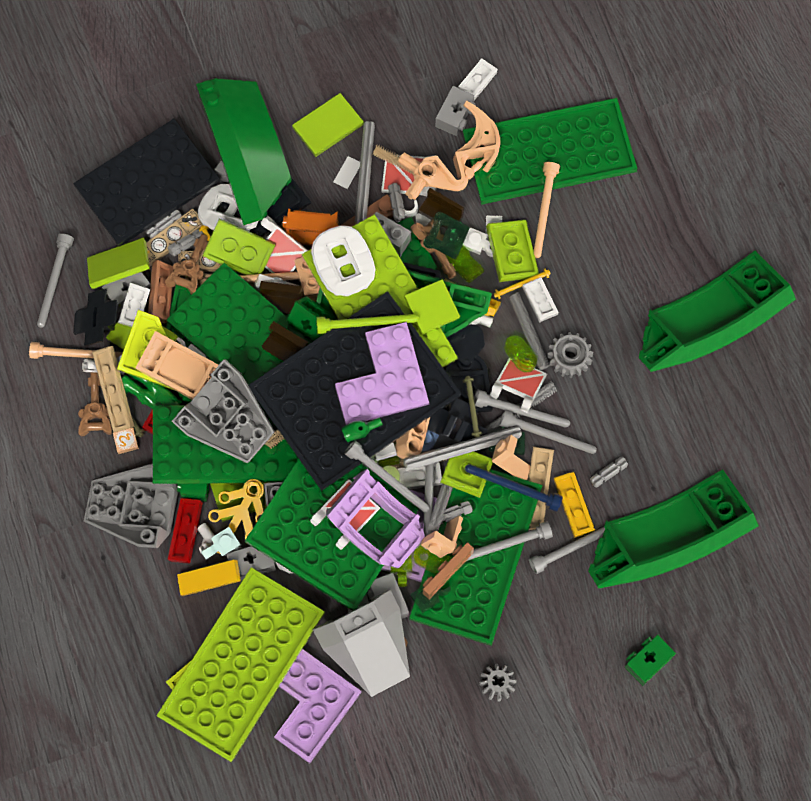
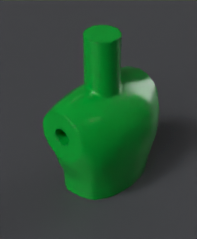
[341,417,383,443]

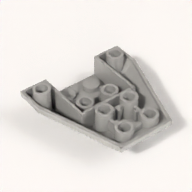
[172,359,275,463]
[84,464,178,548]
[312,589,410,697]

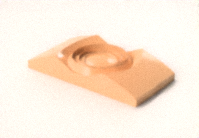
[135,331,219,400]

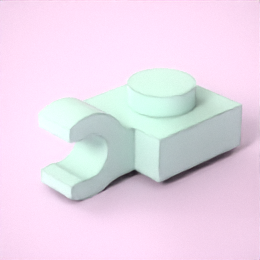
[201,527,240,559]

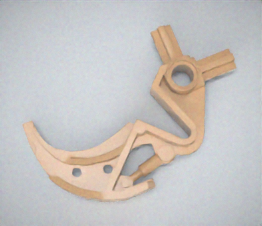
[398,101,500,200]

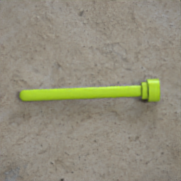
[316,314,419,334]

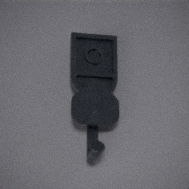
[445,324,493,413]

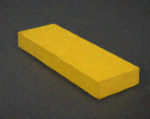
[553,472,595,538]
[177,560,241,596]

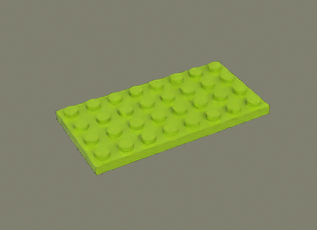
[302,214,458,367]
[157,567,325,763]

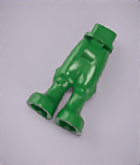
[122,374,183,409]

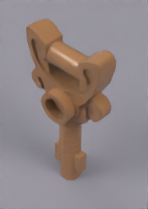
[411,219,457,279]
[165,234,208,295]
[78,372,113,436]

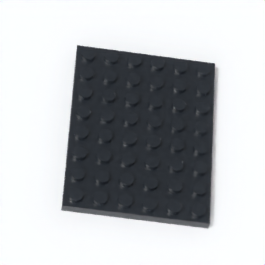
[248,292,462,492]

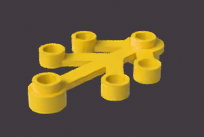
[208,479,264,554]

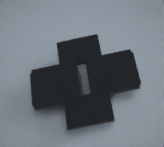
[73,289,118,346]
[427,398,488,452]

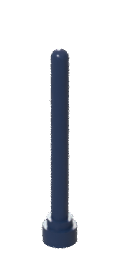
[465,464,563,512]

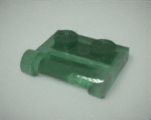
[423,212,470,259]

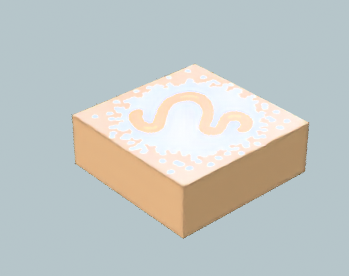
[113,428,139,454]

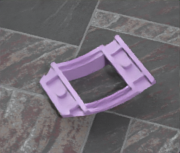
[326,469,425,568]

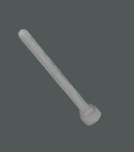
[37,234,74,328]
[474,390,570,427]
[499,410,597,454]
[344,440,430,512]
[422,451,438,550]
[467,521,553,561]
[529,523,620,574]

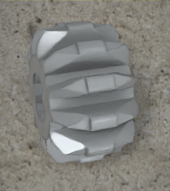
[479,664,517,702]

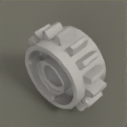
[547,332,593,378]

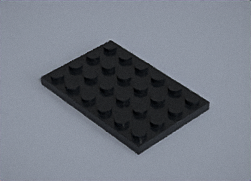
[73,119,220,246]

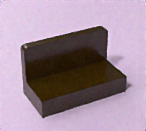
[419,188,464,232]
[259,281,304,315]
[262,321,309,362]

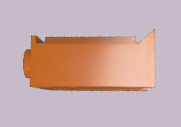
[283,209,339,246]

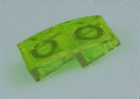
[443,240,484,284]

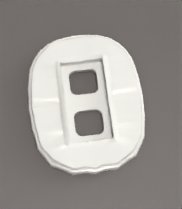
[198,184,258,231]
[311,226,376,296]

